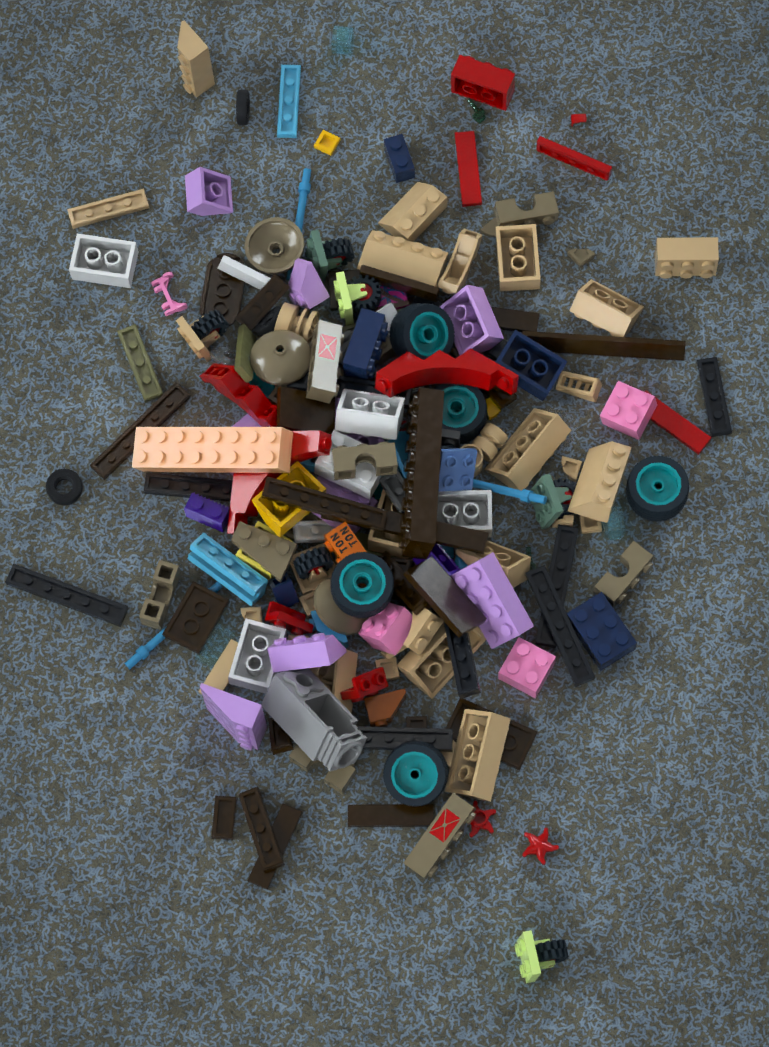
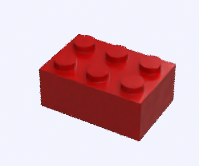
[451,55,515,111]

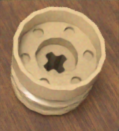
[274,302,319,344]

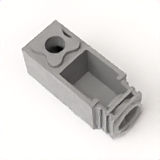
[261,668,367,772]

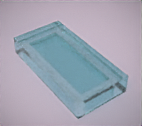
[195,623,235,669]

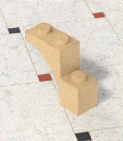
[437,228,483,294]
[403,604,444,656]

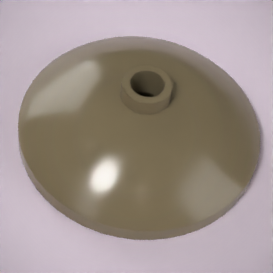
[245,217,305,274]
[250,330,311,386]
[314,577,369,635]

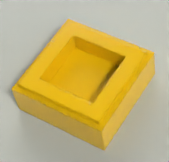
[314,130,341,156]

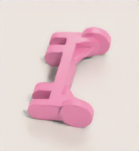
[151,272,188,316]

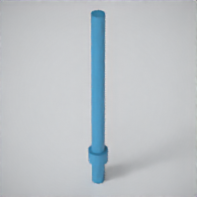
[286,168,311,280]
[472,479,547,504]
[124,581,223,670]

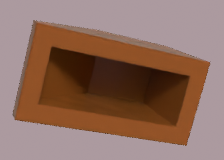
[364,688,406,727]

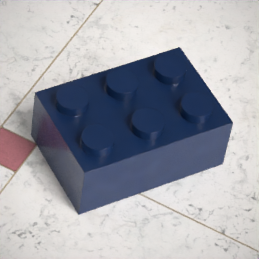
[343,308,389,380]
[495,330,568,401]
[567,592,637,671]

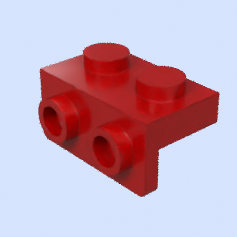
[265,601,314,636]
[340,667,389,703]

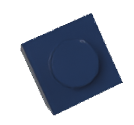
[268,572,299,607]

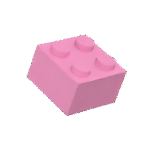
[600,381,657,440]
[358,603,412,656]
[498,637,556,698]

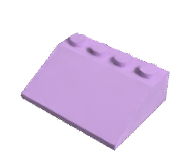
[200,683,267,750]

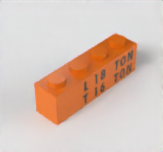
[323,522,367,588]

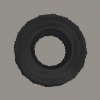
[236,89,250,125]
[255,306,281,337]
[46,468,83,505]

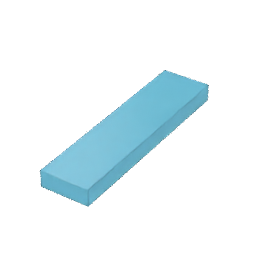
[277,64,301,138]

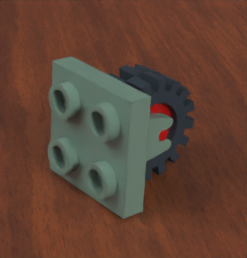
[305,230,355,283]
[530,474,575,529]

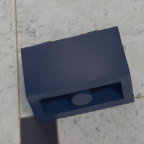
[383,134,415,183]

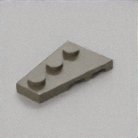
[231,521,297,583]

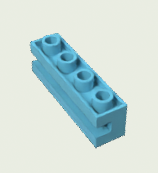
[187,533,268,607]

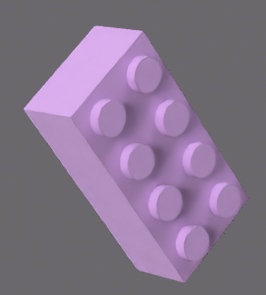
[451,552,534,649]

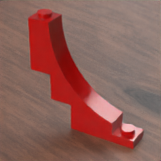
[375,348,519,398]
[199,363,291,431]
[227,431,332,535]

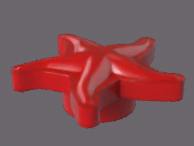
[469,801,496,838]
[522,828,559,865]

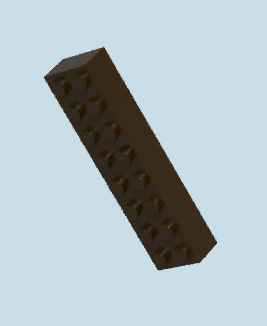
[399,387,444,560]

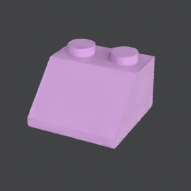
[185,167,233,216]
[288,258,330,309]

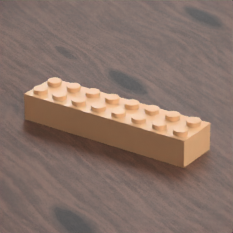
[132,427,293,473]

